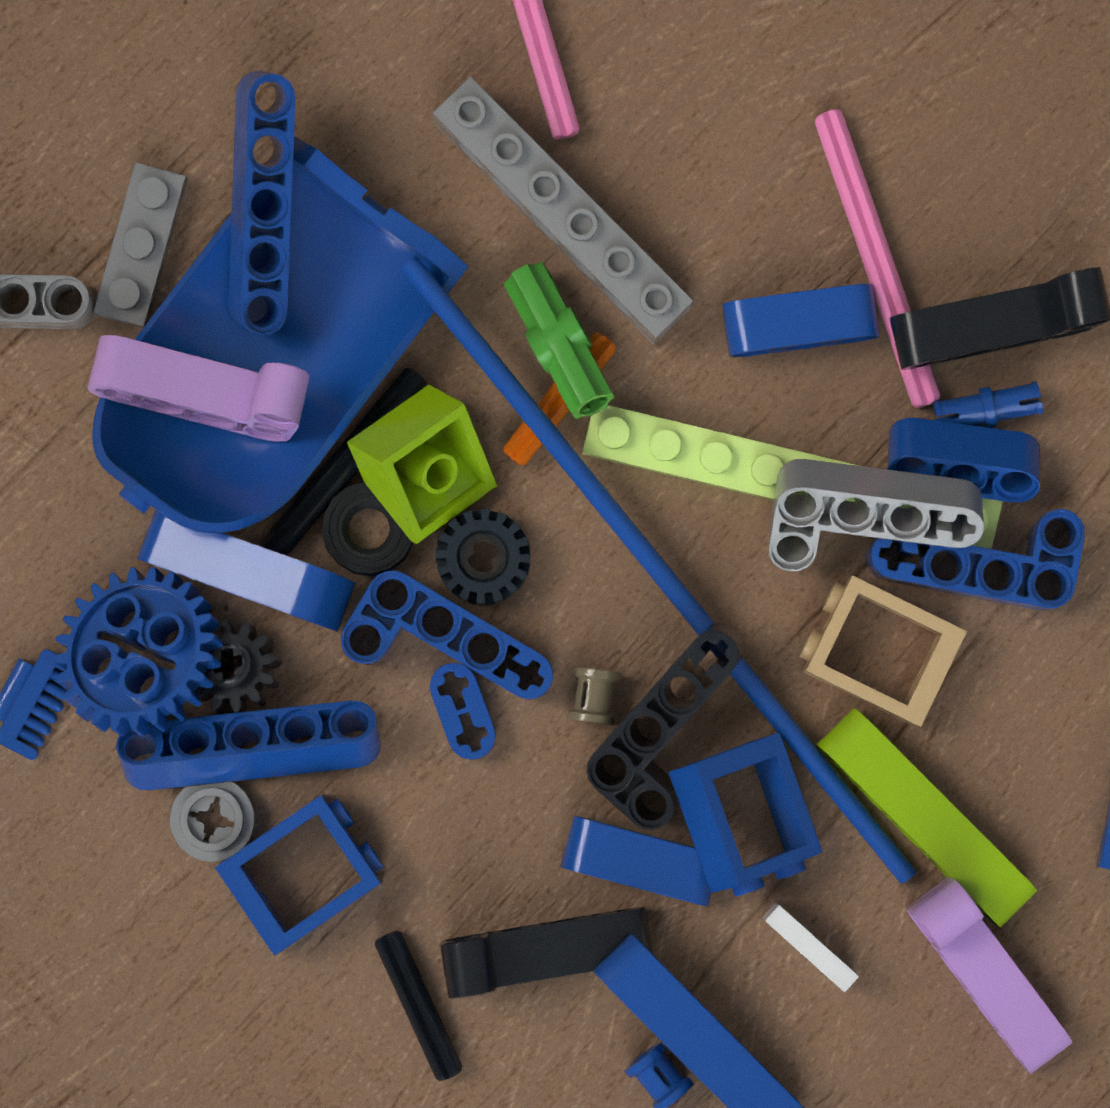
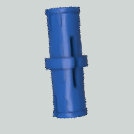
[933,381,1043,428]

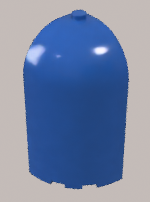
[92,136,469,533]

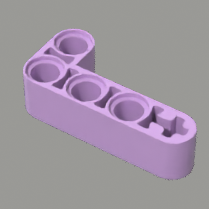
[87,335,310,442]
[906,877,1073,1075]

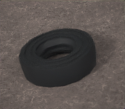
[321,482,414,576]

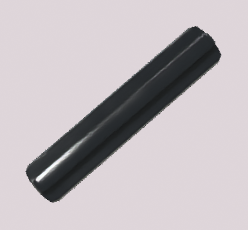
[375,930,462,1081]

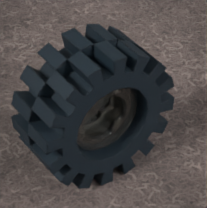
[435,509,531,605]

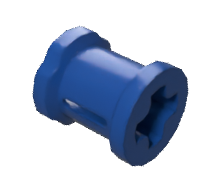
[624,1041,694,1108]

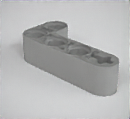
[769,459,984,571]

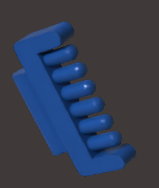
[0,650,67,760]

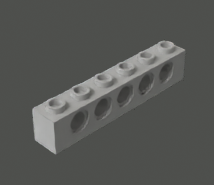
[433,76,693,345]

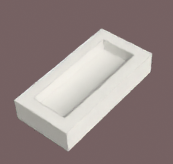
[762,902,859,992]

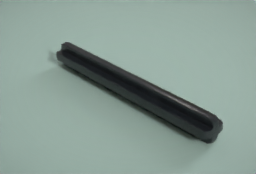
[258,367,428,556]

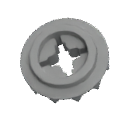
[170,782,254,862]

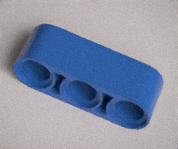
[722,284,880,357]
[887,418,1040,502]
[560,816,712,907]

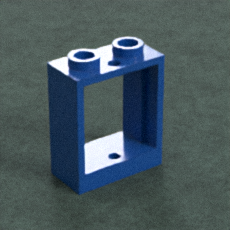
[668,732,823,897]
[215,794,385,956]

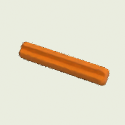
[503,332,616,466]

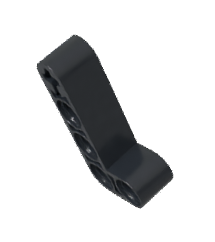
[889,267,1110,370]
[587,622,745,830]
[440,906,653,998]

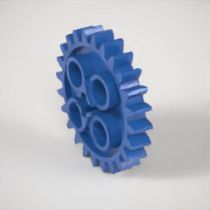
[53,567,223,737]

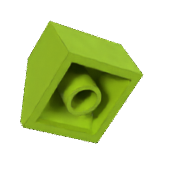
[347,385,497,544]

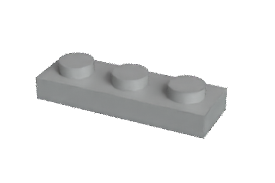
[93,162,188,328]

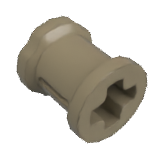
[567,667,620,725]

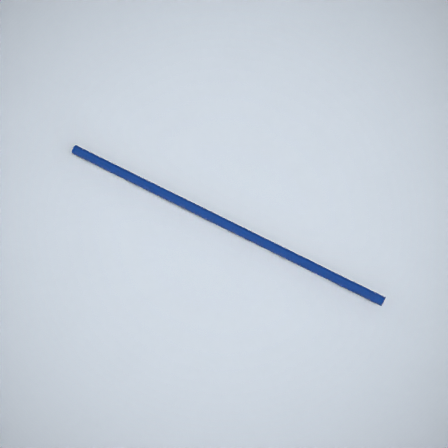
[400,256,917,884]

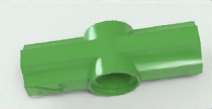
[503,262,615,419]

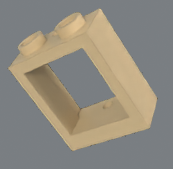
[799,575,967,727]

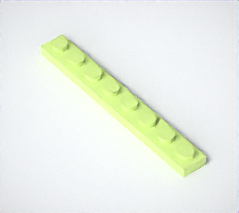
[582,405,1003,549]

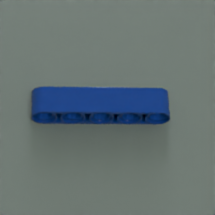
[228,70,296,336]
[116,701,381,790]
[593,933,804,1108]

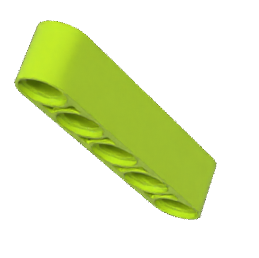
[816,707,1037,928]

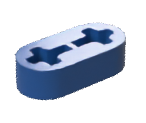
[430,663,496,760]

